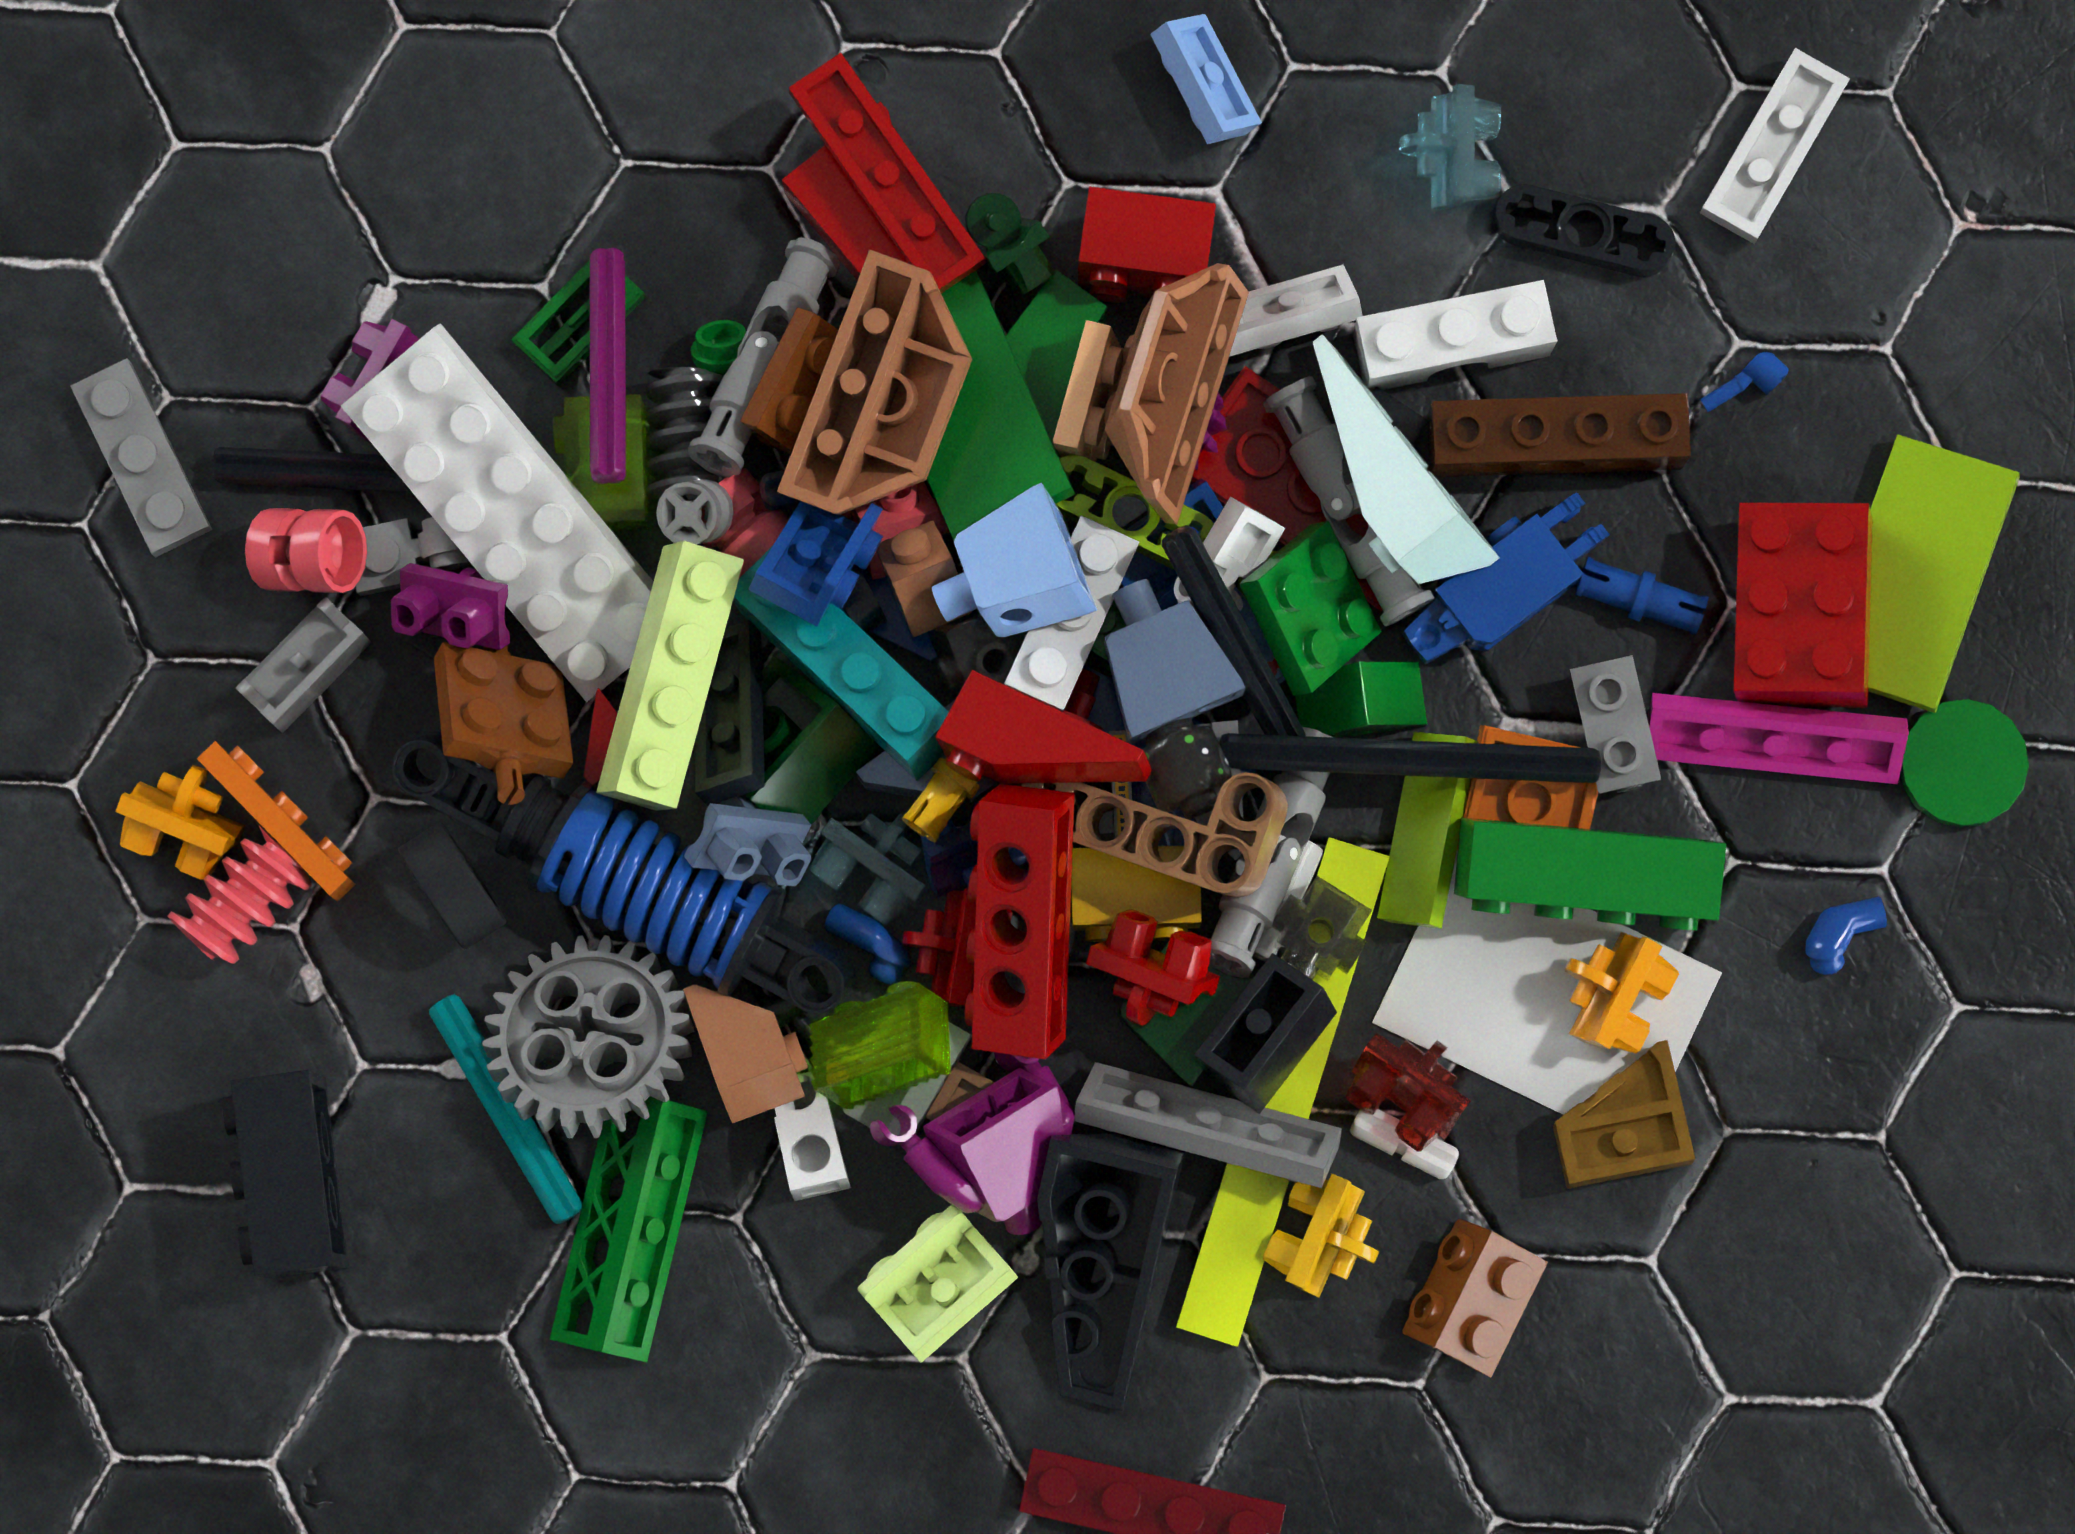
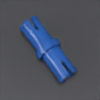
[1575,556,1709,636]

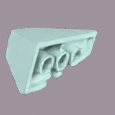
[1313,334,1500,584]

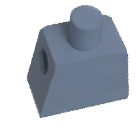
[1104,579,1245,745]

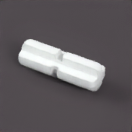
[1350,1105,1459,1179]

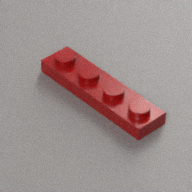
[789,53,986,294]

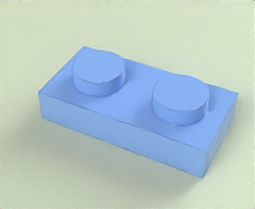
[1150,14,1262,144]

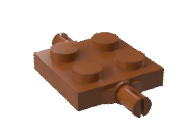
[434,642,573,805]

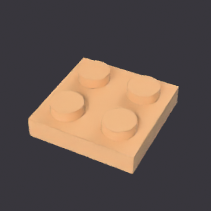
[1052,320,1124,471]

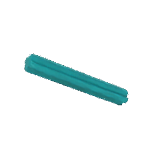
[429,994,583,1224]

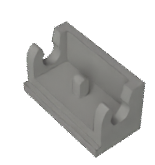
[235,597,372,733]

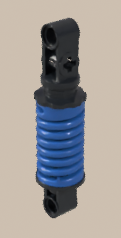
[392,731,856,1014]

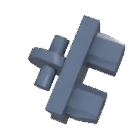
[684,796,811,886]

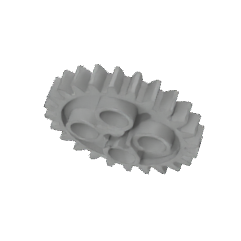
[482,935,694,1138]

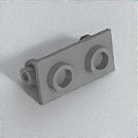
[1570,655,1661,794]

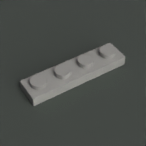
[1074,1062,1342,1188]

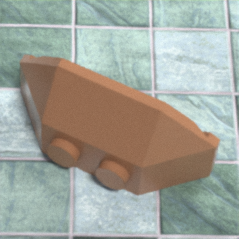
[777,249,972,515]
[1104,263,1249,525]

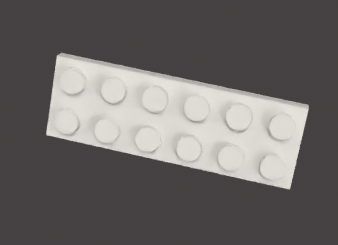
[341,323,653,703]

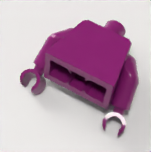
[870,1052,1075,1235]

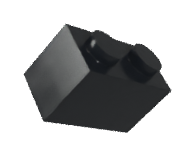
[1194,953,1337,1114]

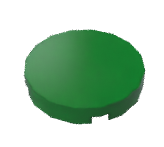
[1900,699,2029,827]

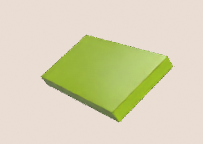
[1868,434,2020,713]

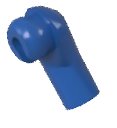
[1805,897,1887,975]
[825,904,910,985]

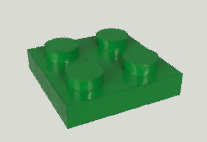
[1239,521,1382,696]

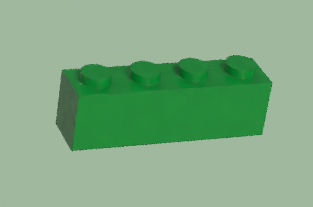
[1454,817,1726,930]

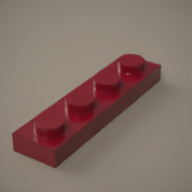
[1019,1448,1286,1534]

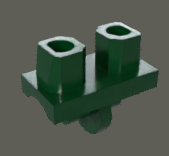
[965,193,1056,294]

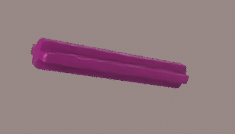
[590,248,626,484]

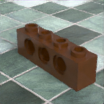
[1427,393,1691,477]

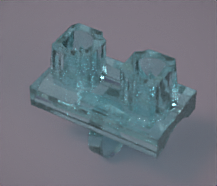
[1399,84,1501,210]
[809,813,926,927]

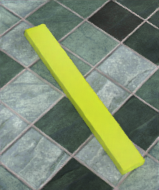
[1176,837,1390,1347]

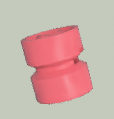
[701,468,789,578]
[245,508,367,593]

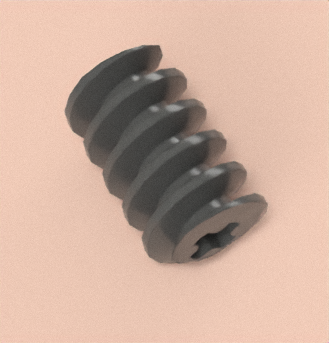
[646,367,726,501]

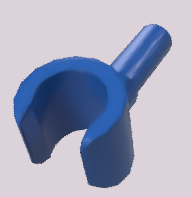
[1700,352,1789,412]

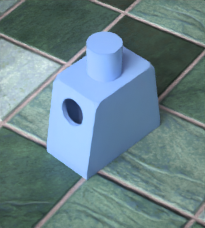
[932,482,1097,637]

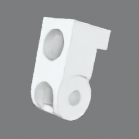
[774,1069,851,1201]

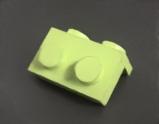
[857,1205,1018,1363]

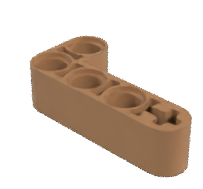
[1021,772,1288,898]

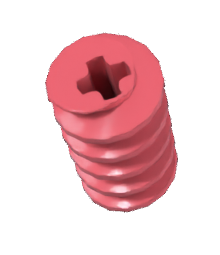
[167,825,312,964]

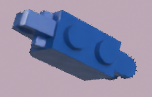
[1402,492,1610,664]

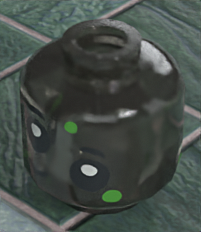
[1143,718,1232,819]

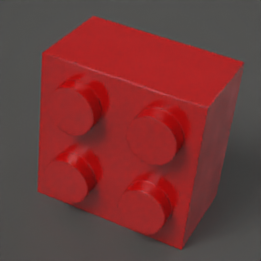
[1078,186,1216,303]

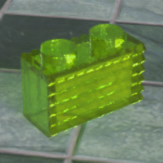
[809,981,951,1109]

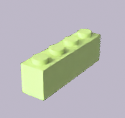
[596,541,744,811]

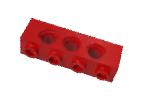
[965,783,1075,1060]

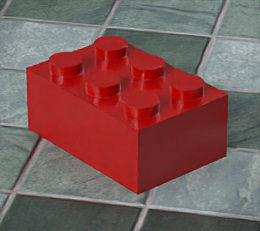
[1734,503,1873,708]

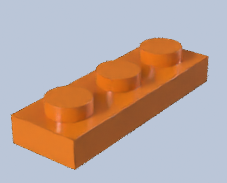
[197,741,356,902]

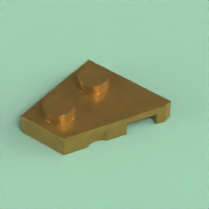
[1553,1040,1695,1189]

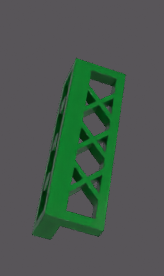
[549,1096,708,1363]

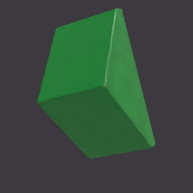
[1294,661,1428,738]

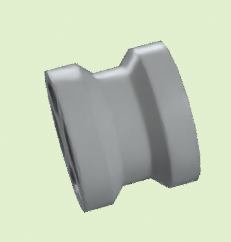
[656,479,734,544]

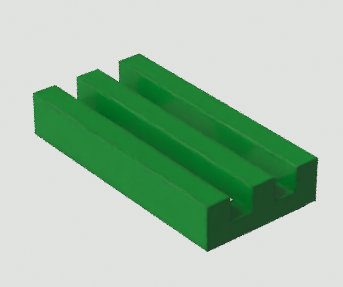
[511,260,646,386]

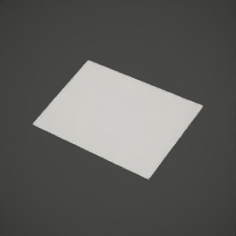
[1372,851,1722,1115]

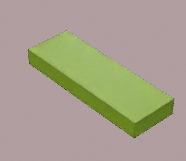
[1377,732,1478,929]

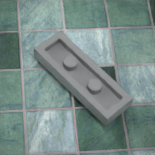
[70,358,212,558]

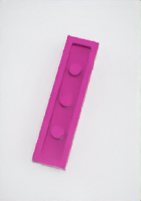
[1648,693,1909,784]

